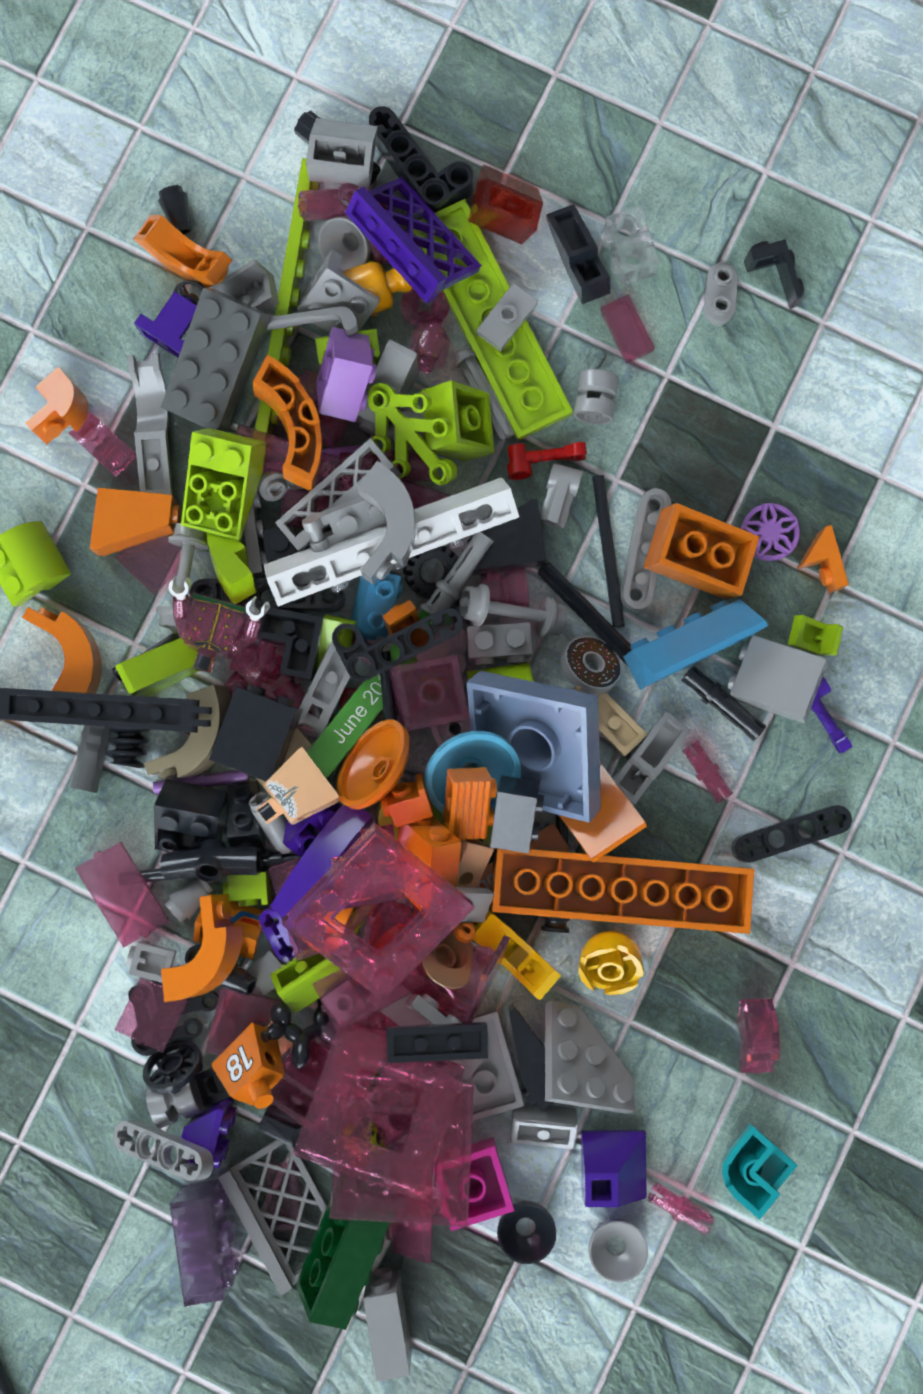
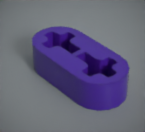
[259,905,307,963]

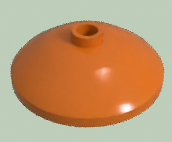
[337,720,410,810]

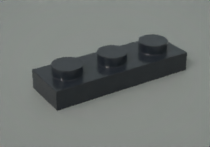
[386,1022,488,1063]

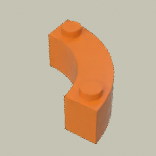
[253,355,322,491]

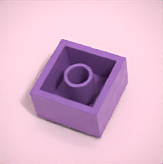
[316,327,376,422]

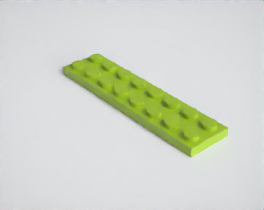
[413,199,573,441]

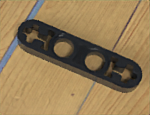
[731,805,852,863]

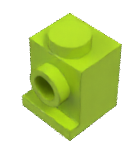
[223,871,272,906]

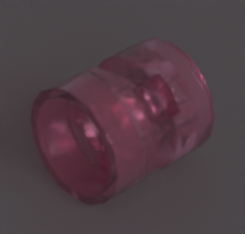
[480,568,529,614]

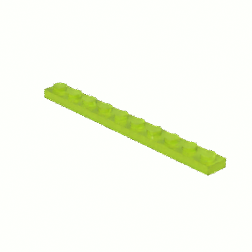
[253,158,321,461]

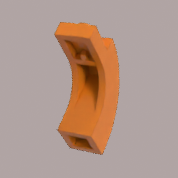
[133,215,233,288]
[22,607,101,693]
[161,894,243,1002]

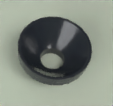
[497,1201,556,1264]

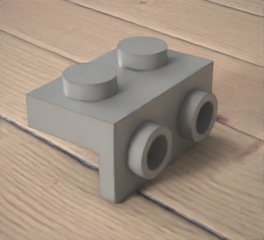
[209,260,279,312]

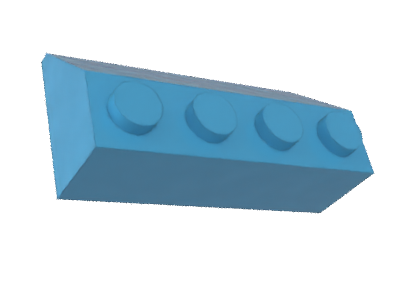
[623,599,768,690]

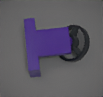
[134,280,206,358]

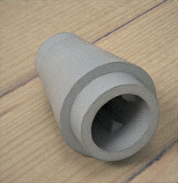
[165,879,213,922]

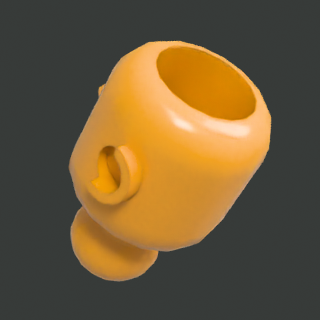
[342,261,413,317]

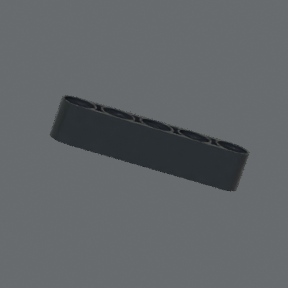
[189,579,346,613]

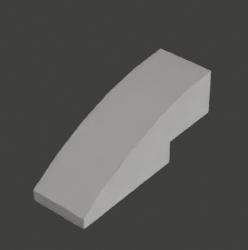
[612,711,691,806]

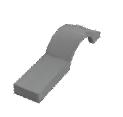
[127,353,174,495]

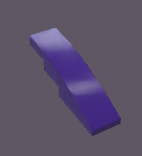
[270,804,375,928]

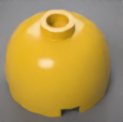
[578,931,644,995]

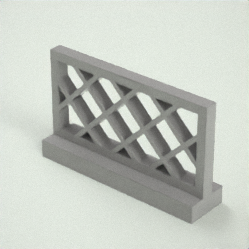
[218,1139,327,1296]

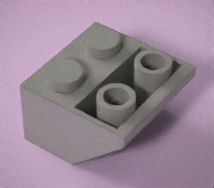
[306,118,378,189]

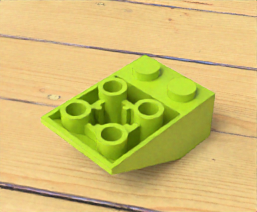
[181,428,267,540]

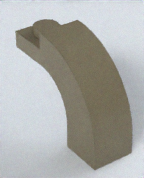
[144,685,231,779]

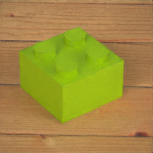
[422,380,495,462]

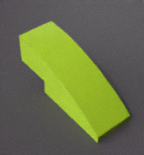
[206,532,256,605]

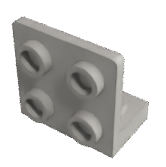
[296,249,380,334]

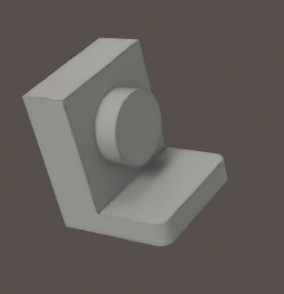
[126,940,177,982]

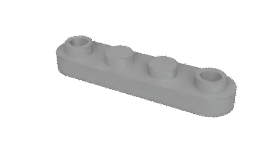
[620,488,671,611]

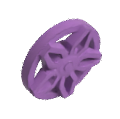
[741,503,800,561]

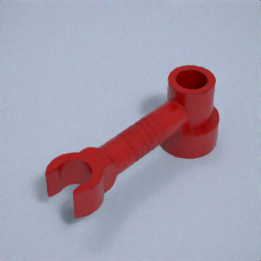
[506,442,587,480]

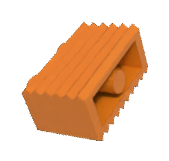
[442,767,497,840]

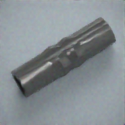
[70,725,111,793]

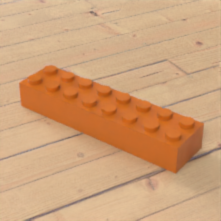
[489,848,754,934]

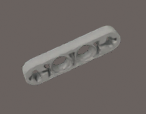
[114,1120,214,1181]

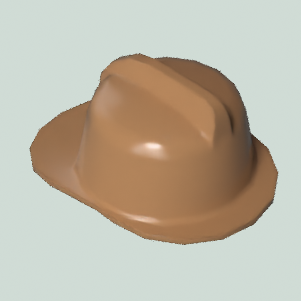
[421,922,473,989]

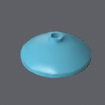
[424,731,521,814]

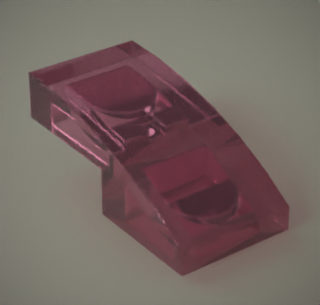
[69,411,136,477]

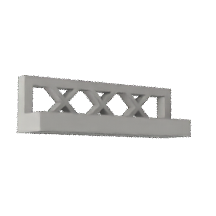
[275,438,402,552]

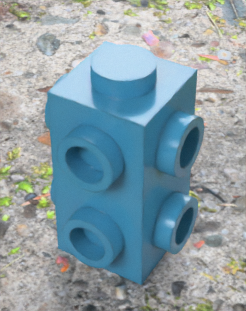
[351,571,402,640]

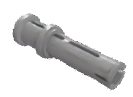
[421,532,494,623]

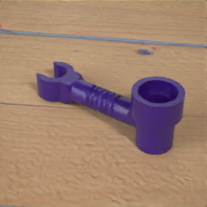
[811,677,853,753]

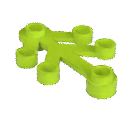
[367,383,457,485]

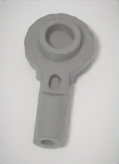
[258,470,319,501]

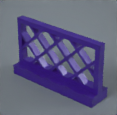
[345,177,482,304]

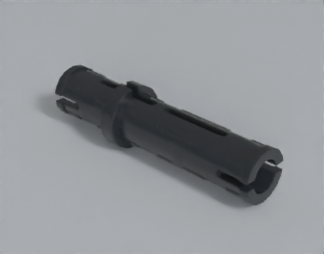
[681,665,766,741]

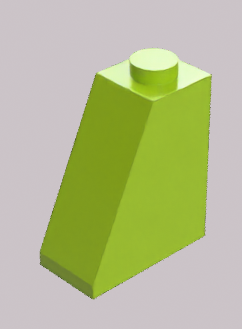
[115,634,211,697]

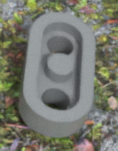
[703,263,738,326]

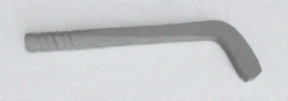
[267,306,358,335]

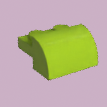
[0,521,71,607]

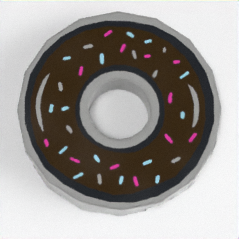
[561,635,623,695]

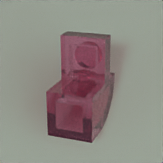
[737,999,780,1073]

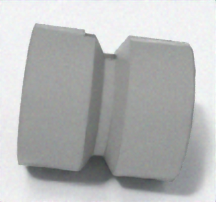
[573,369,619,424]
[146,1074,205,1129]

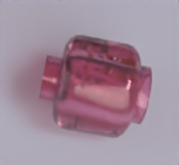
[409,323,451,373]

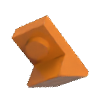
[797,525,849,593]

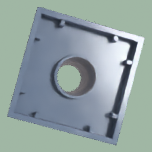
[467,671,601,823]

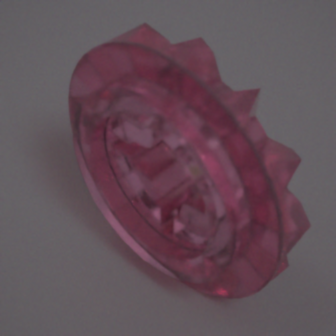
[401,289,450,330]

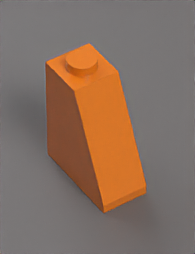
[89,488,182,556]

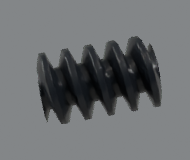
[105,727,149,768]

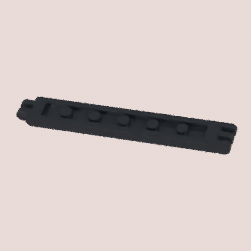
[0,688,212,733]

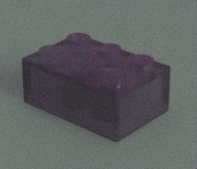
[170,1179,239,1307]

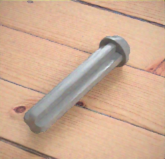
[455,348,514,441]

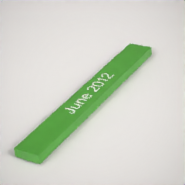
[307,609,454,779]

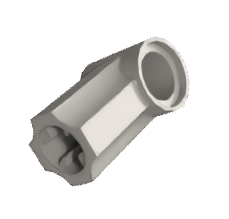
[540,463,583,529]

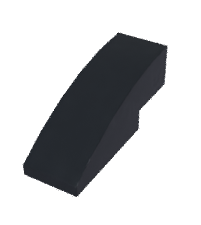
[546,204,610,304]

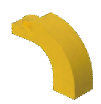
[473,910,562,1000]

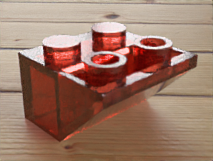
[468,164,543,245]

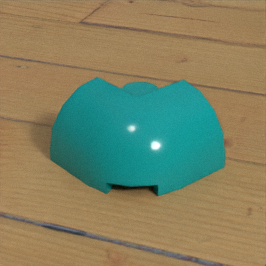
[722,1123,798,1220]

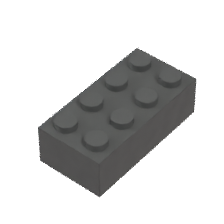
[161,288,272,432]

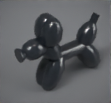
[261,998,345,1069]

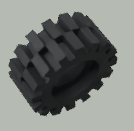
[403,545,458,600]

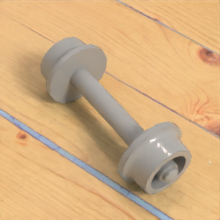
[156,523,209,634]
[459,584,567,638]

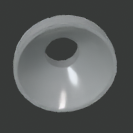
[318,216,372,271]
[588,1218,648,1282]

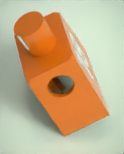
[211,1022,285,1109]

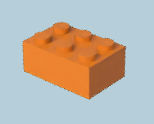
[643,503,760,599]

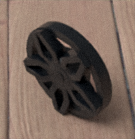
[143,1040,203,1094]

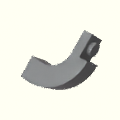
[357,461,416,585]

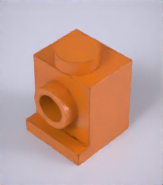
[381,773,433,828]

